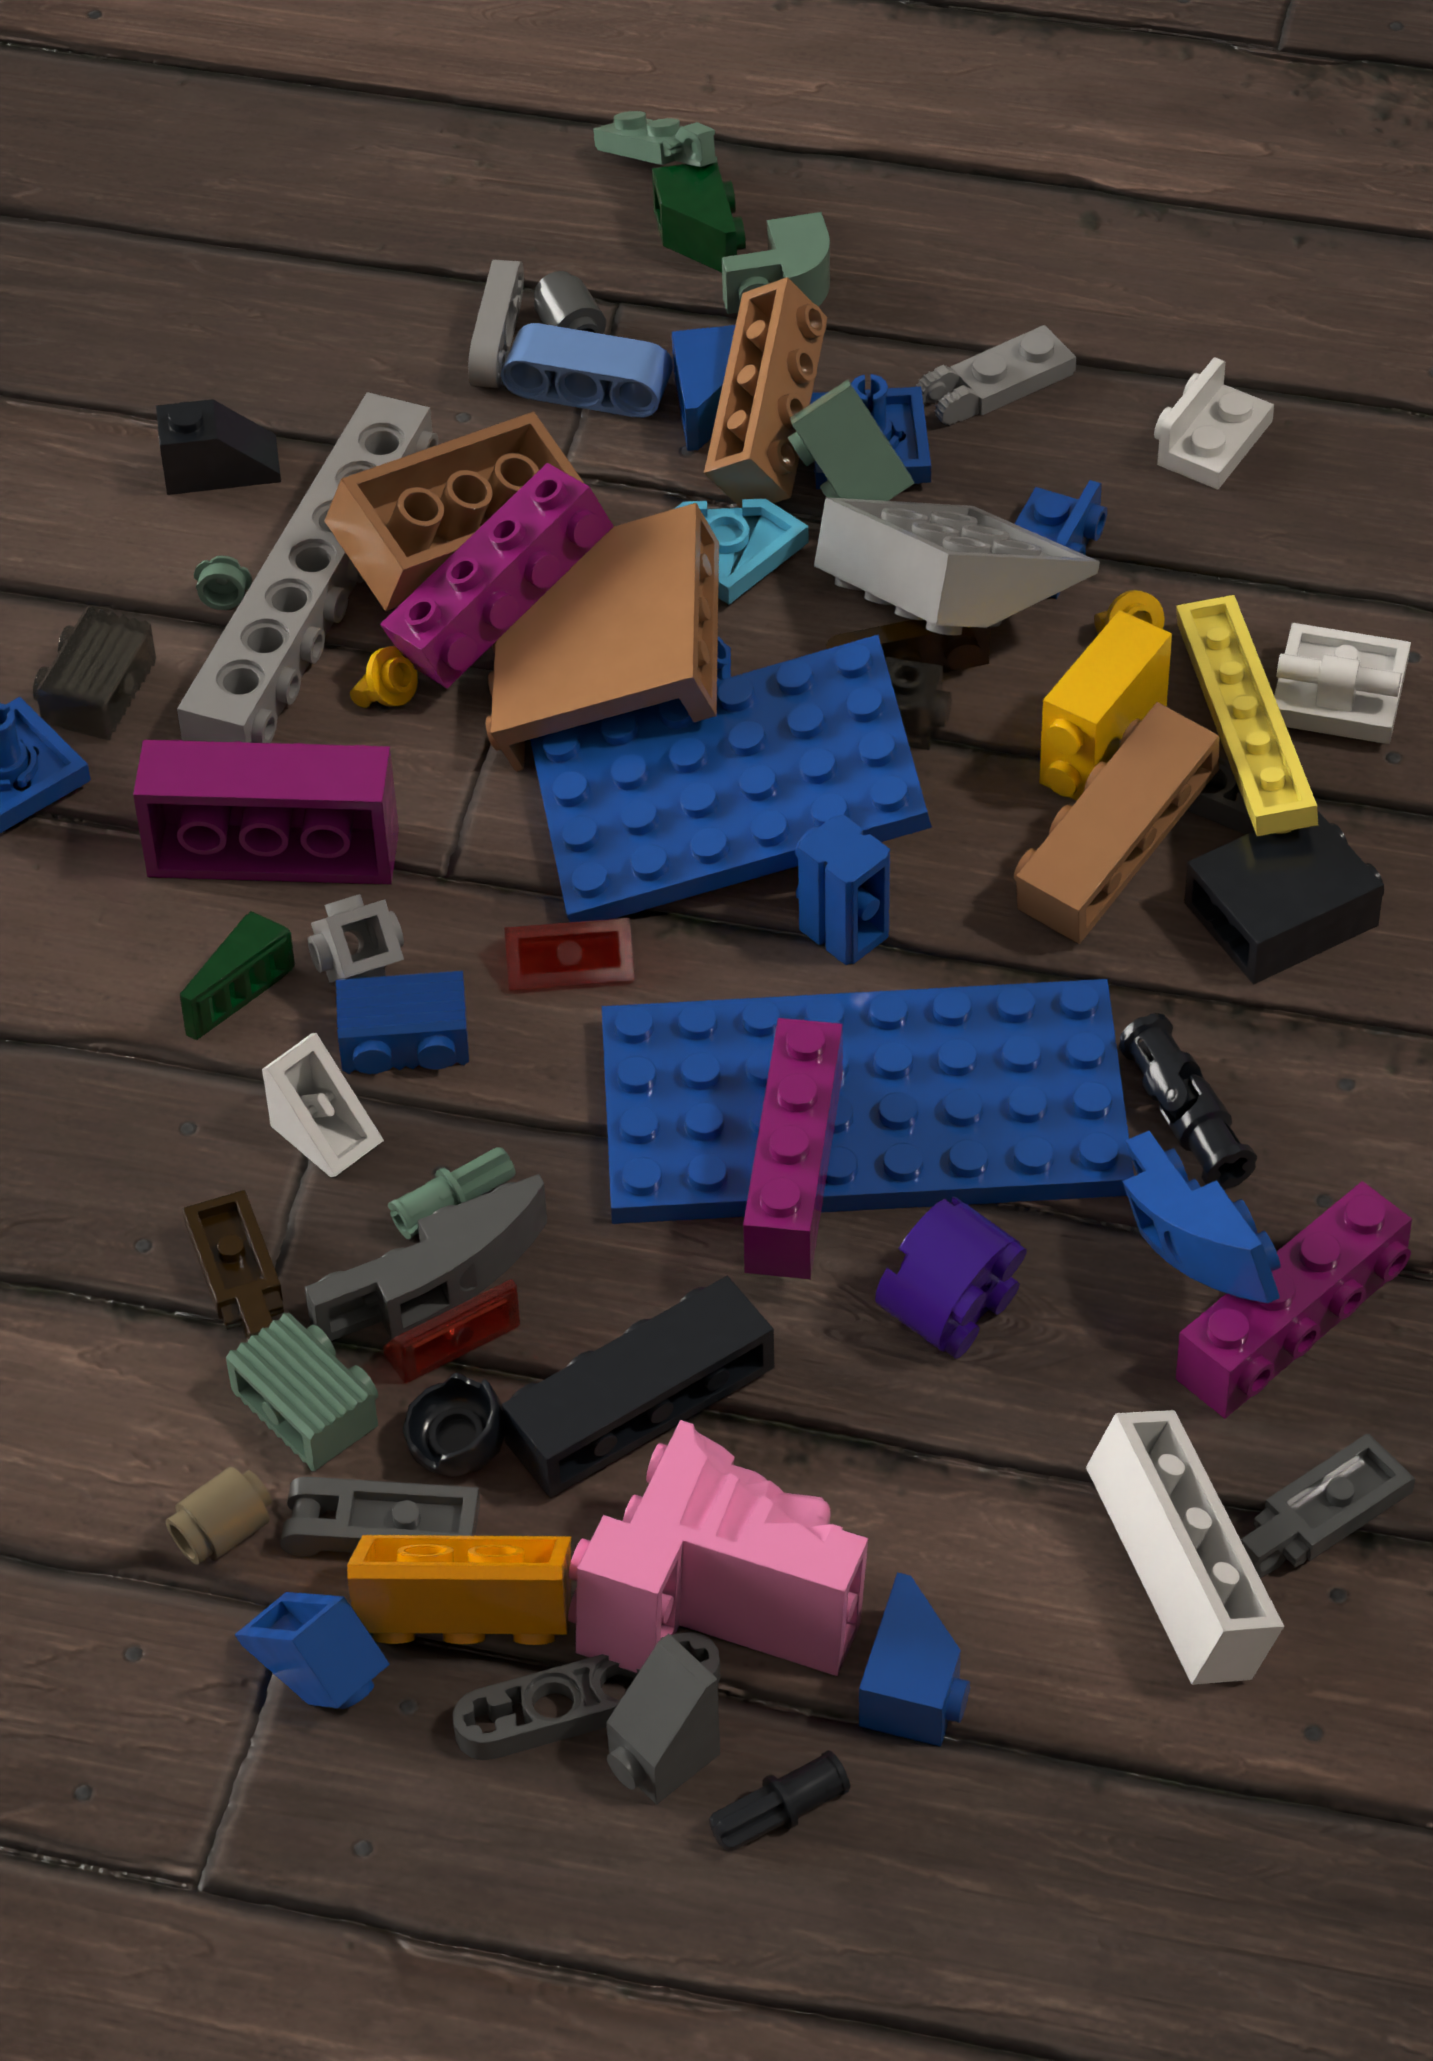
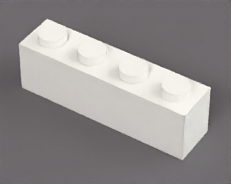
[1086,1410,1284,1685]

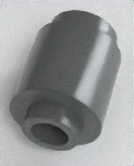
[534,271,606,334]

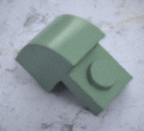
[722,212,830,314]

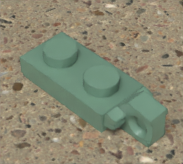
[593,111,718,167]

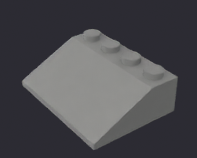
[814,497,1100,635]

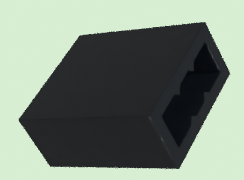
[1184,811,1384,985]

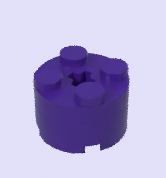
[875,1197,1027,1359]

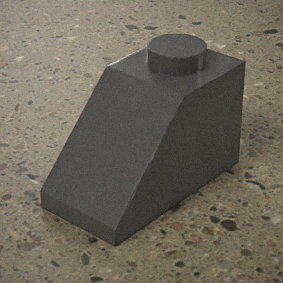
[607,1634,720,1805]

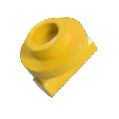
[1094,590,1165,634]
[350,646,418,708]

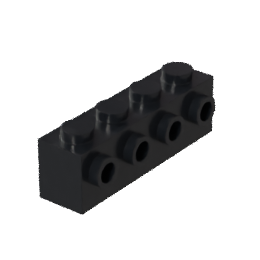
[502,1275,775,1498]

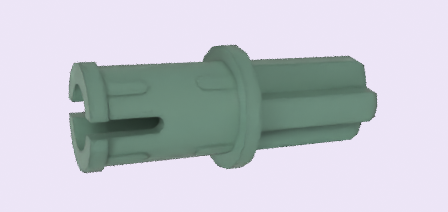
[388,1147,516,1240]

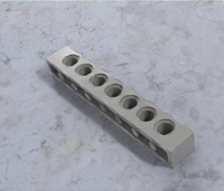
[177,392,439,743]

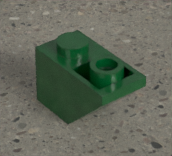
[652,162,746,273]

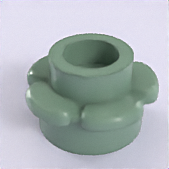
[194,555,252,610]

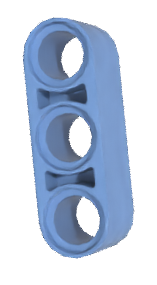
[501,323,674,418]

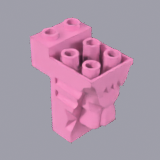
[568,1420,868,1676]

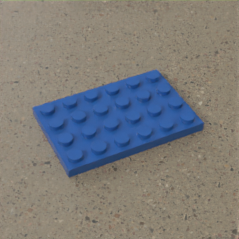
[530,635,932,930]

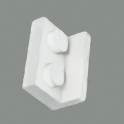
[1154,357,1274,490]

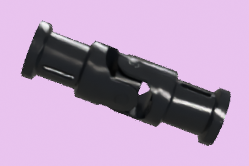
[1119,1013,1257,1190]

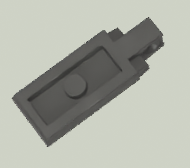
[1241,1433,1415,1578]

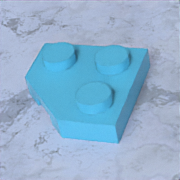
[674,498,809,605]

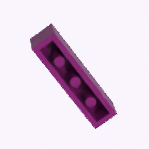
[743,1018,843,1280]

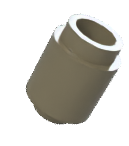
[166,1466,272,1565]

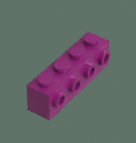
[380,463,614,689]
[1175,1181,1412,1419]

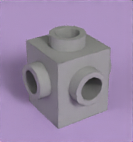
[308,894,404,983]

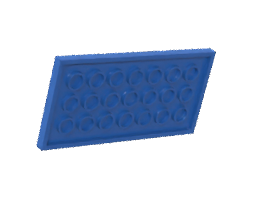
[602,979,1134,1224]

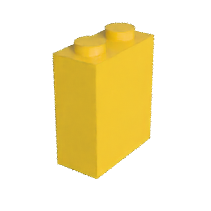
[1039,610,1172,801]

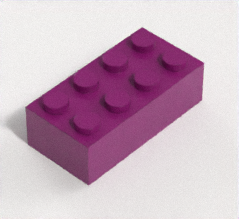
[133,740,399,884]

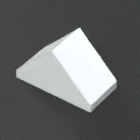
[262,1033,384,1177]

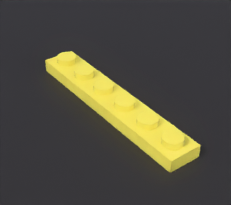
[1176,595,1318,836]

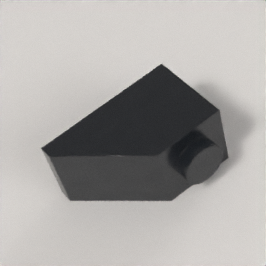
[156,399,281,495]

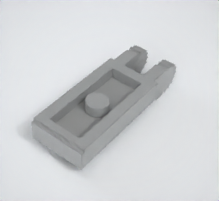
[916,325,1076,426]

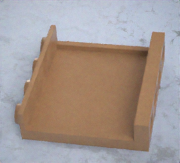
[486,503,719,771]

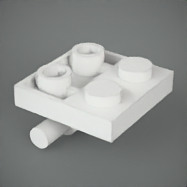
[1274,623,1411,744]

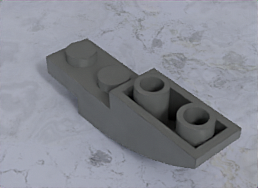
[305,1174,547,1341]

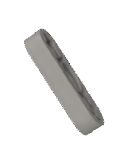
[468,259,524,388]

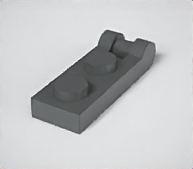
[280,1477,480,1557]

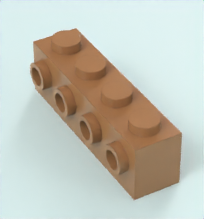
[704,277,828,508]
[1014,702,1219,944]

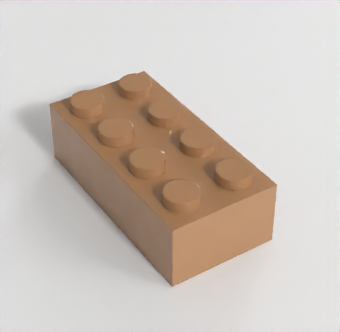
[325,412,585,611]

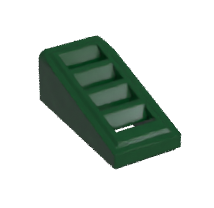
[180,911,295,1040]

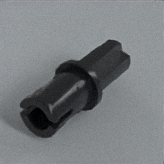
[709,1750,850,1852]

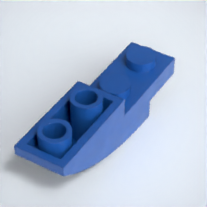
[1122,1130,1281,1303]

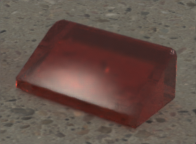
[504,918,635,991]
[383,1279,520,1383]

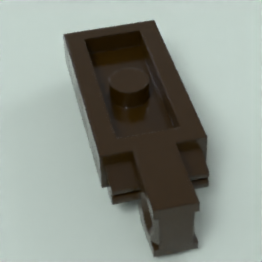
[182,1190,284,1342]

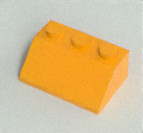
[347,1535,571,1645]

